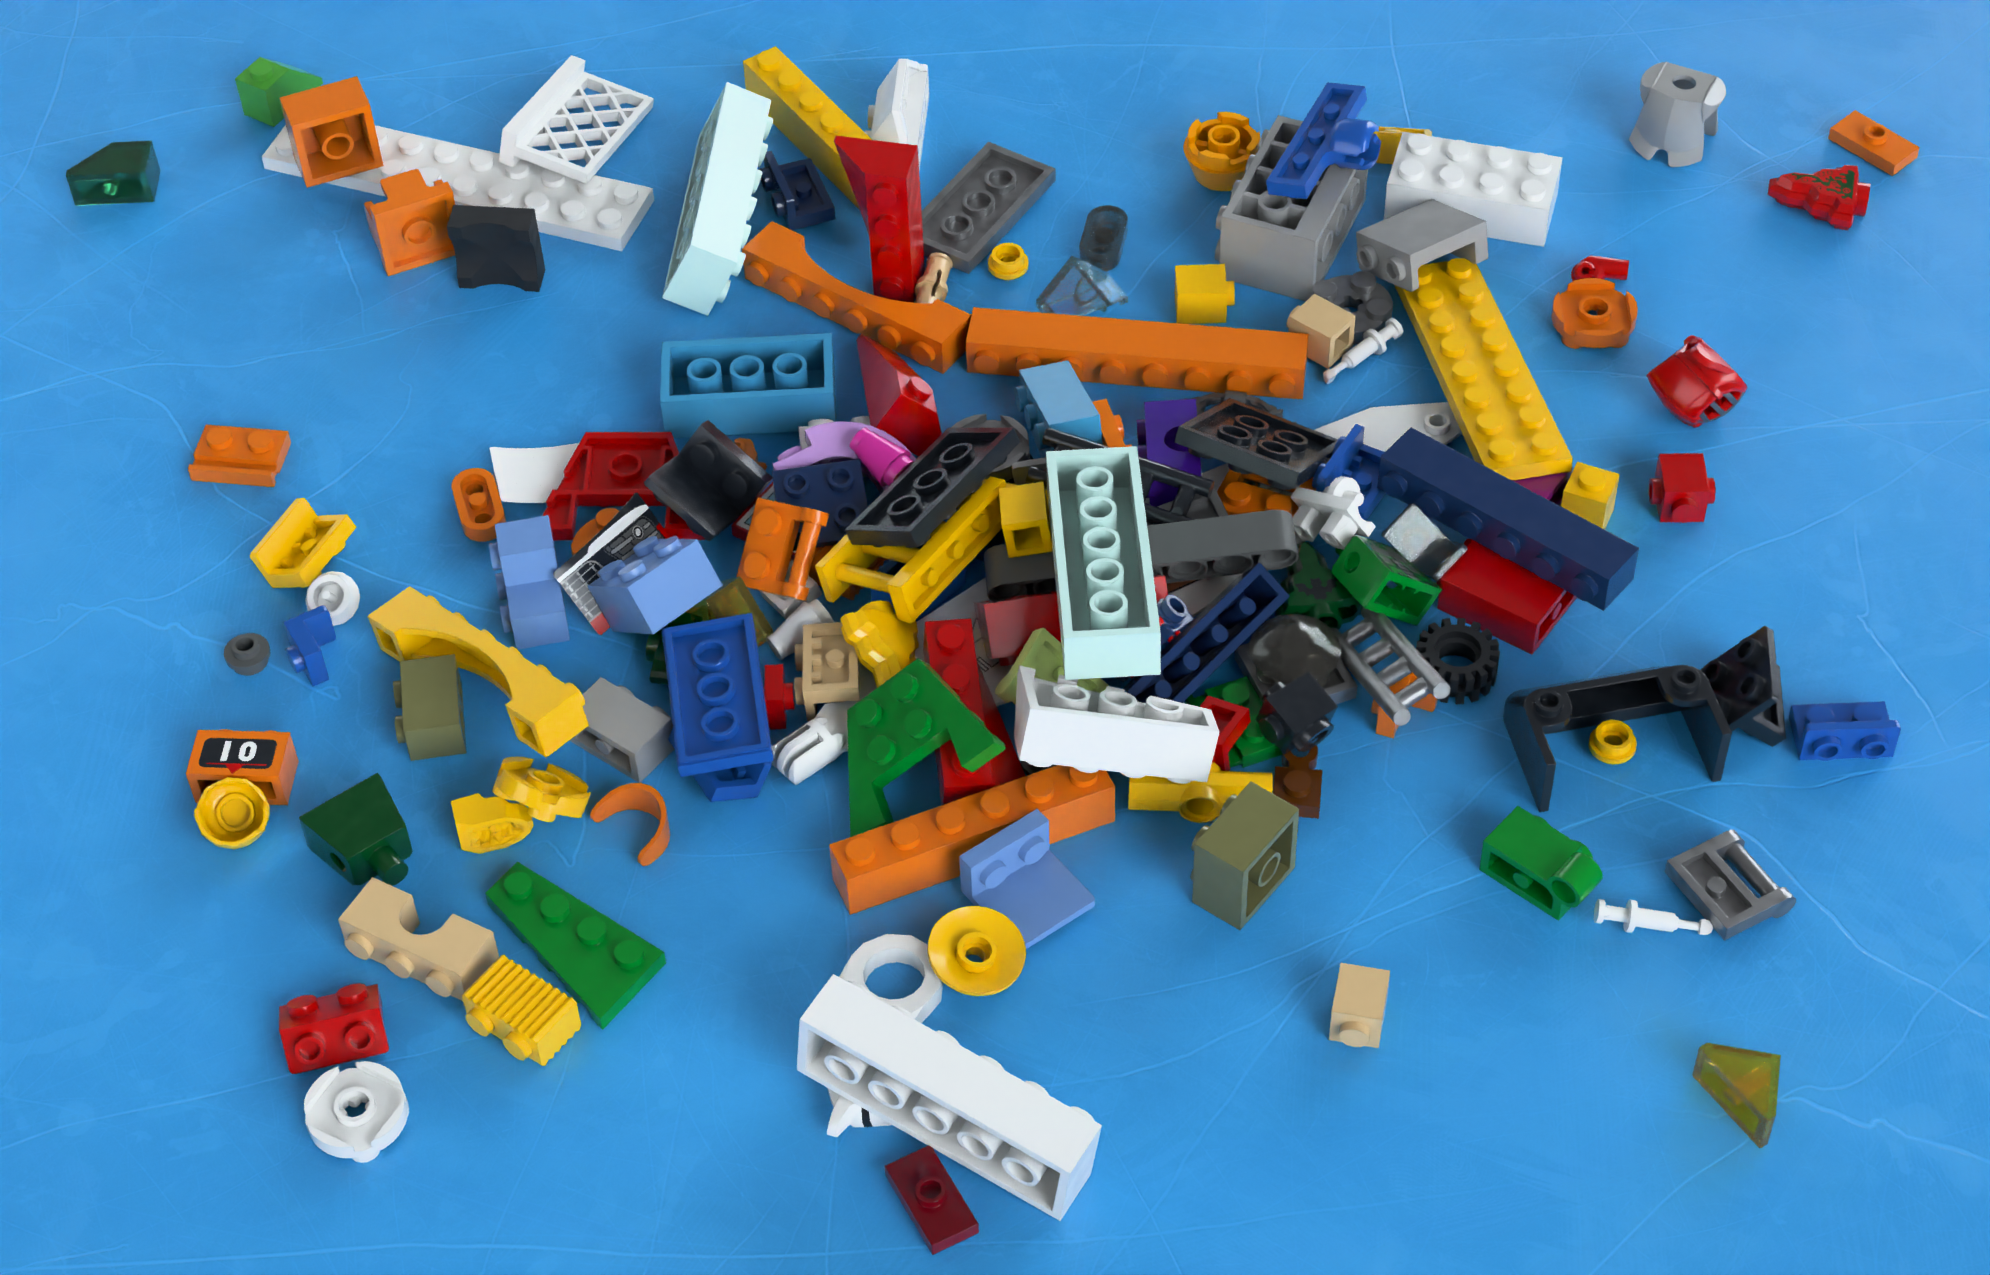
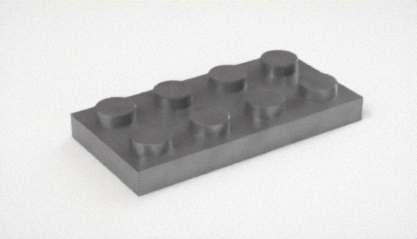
[922,142,1056,274]

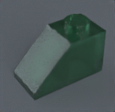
[66,141,160,206]

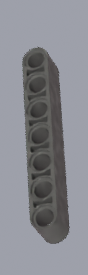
[983,510,1299,602]

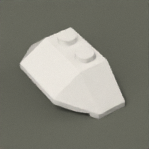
[865,59,929,171]

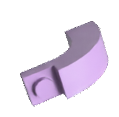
[772,421,916,495]

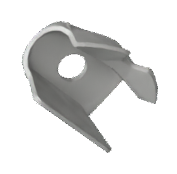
[1629,62,1726,167]

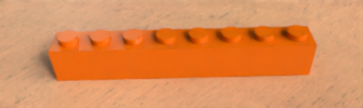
[966,307,1309,400]

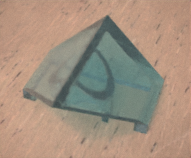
[1036,256,1128,316]

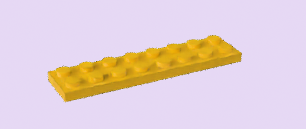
[1394,258,1573,480]

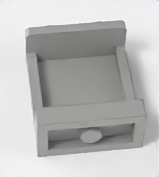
[1356,199,1489,292]

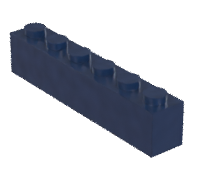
[1377,427,1639,611]
[1107,562,1290,773]

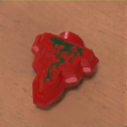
[1767,165,1870,231]

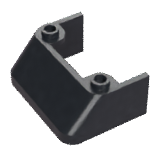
[1503,665,1732,813]

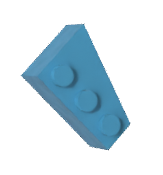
[1014,360,1103,458]

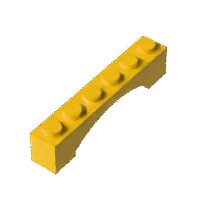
[368,586,589,758]

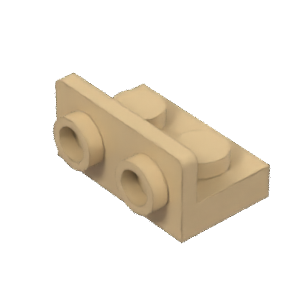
[794,622,860,721]

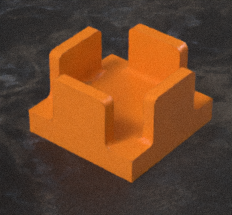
[363,169,455,276]

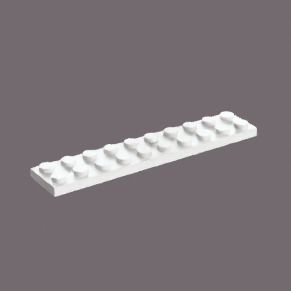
[262,125,654,251]

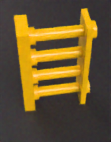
[815,476,1007,623]

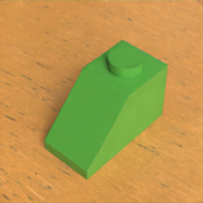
[235,57,323,127]

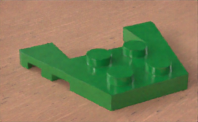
[847,658,1006,837]

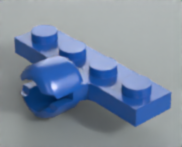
[1266,82,1381,199]

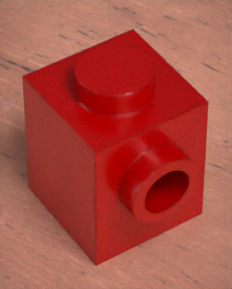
[1649,453,1716,523]

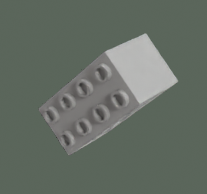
[1215,115,1368,301]

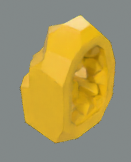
[451,793,534,854]

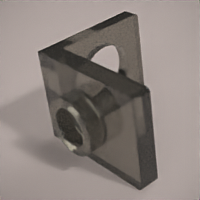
[1381,503,1468,581]

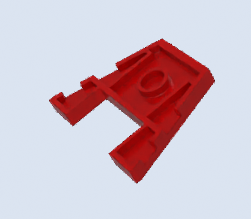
[542,432,705,541]

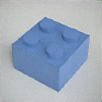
[587,536,723,634]

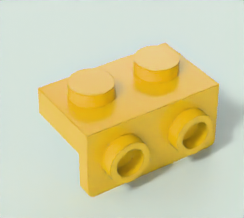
[250,498,356,588]

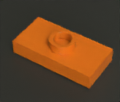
[1828,110,1920,176]

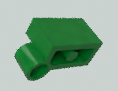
[1479,806,1603,921]

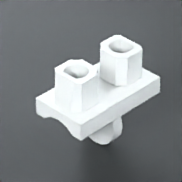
[1291,476,1376,550]

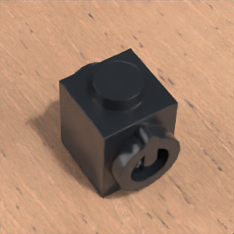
[1255,671,1338,755]

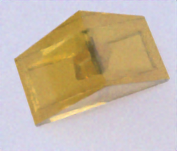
[686,576,773,647]
[1692,1043,1781,1148]

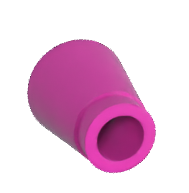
[849,427,914,487]

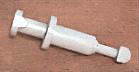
[1323,318,1403,384]
[1594,899,1713,935]

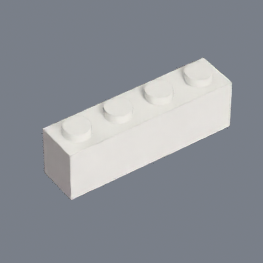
[1014,665,1219,784]

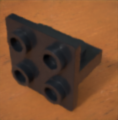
[1700,626,1786,747]

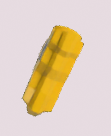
[840,600,919,688]

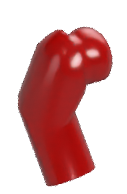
[1571,255,1629,281]

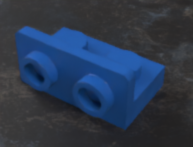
[1788,701,1901,761]

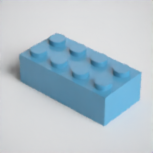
[660,333,836,438]

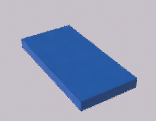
[662,613,774,777]

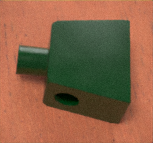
[299,773,413,886]

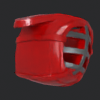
[1646,335,1748,428]

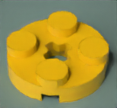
[492,757,591,822]

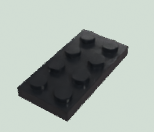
[845,427,1020,548]

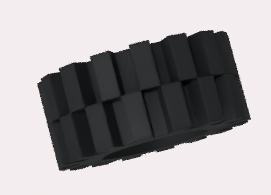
[1416,618,1500,704]

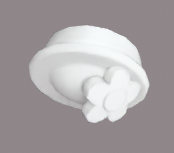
[305,571,360,626]

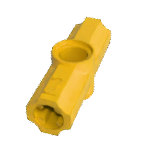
[1128,762,1273,823]

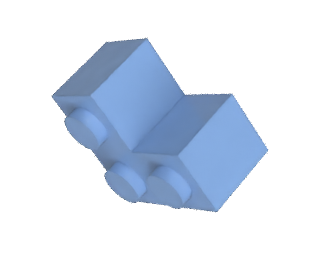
[489,515,570,650]

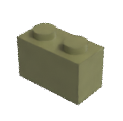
[393,654,467,761]

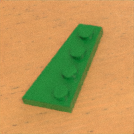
[485,862,666,1030]

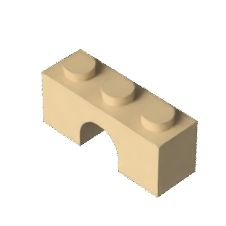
[338,877,499,1001]

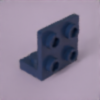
[772,459,868,551]

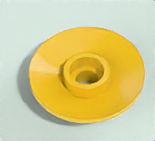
[927,906,1026,996]

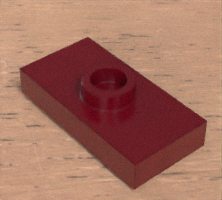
[884,1145,979,1255]

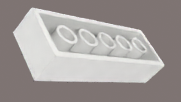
[797,974,1102,1221]

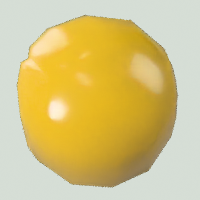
[194,777,270,850]

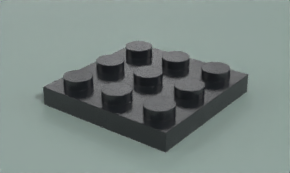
[1174,398,1338,490]

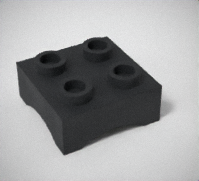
[447,205,545,292]

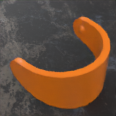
[590,783,670,866]

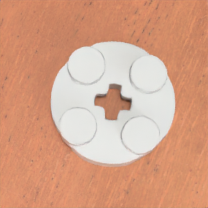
[304,1061,409,1163]

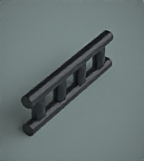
[1026,427,1214,525]

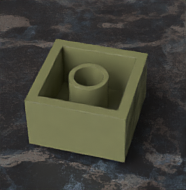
[1190,781,1299,930]

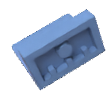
[959,809,1095,949]

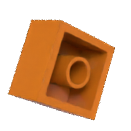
[279,76,384,188]

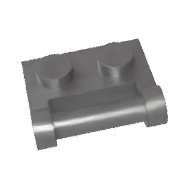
[1665,830,1796,941]

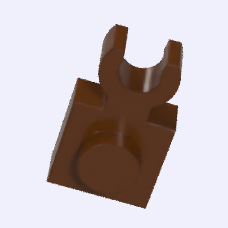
[1273,745,1322,819]

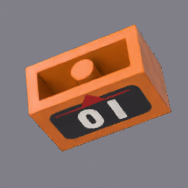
[186,729,299,805]

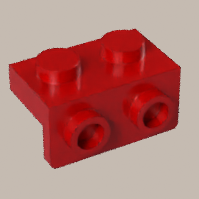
[279,983,389,1074]

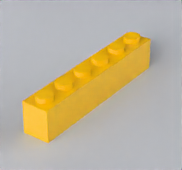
[743,46,872,210]

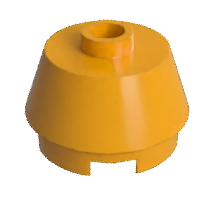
[1183,112,1261,191]

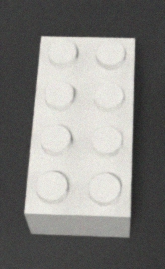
[1384,132,1563,247]

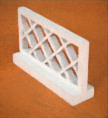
[499,55,654,184]

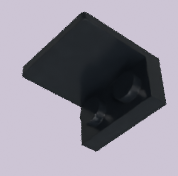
[644,420,773,541]

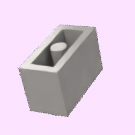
[570,677,674,783]

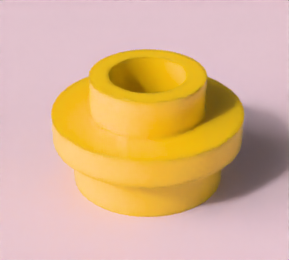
[988,243,1029,280]
[1589,720,1637,764]

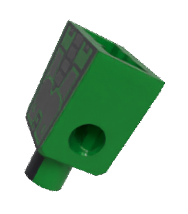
[1332,534,1442,626]

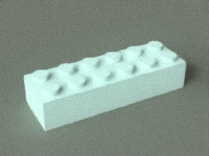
[662,82,773,316]
[1046,446,1161,680]

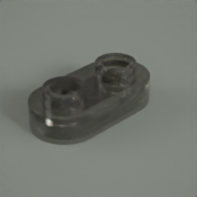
[1079,205,1128,272]

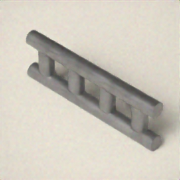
[1326,607,1451,726]

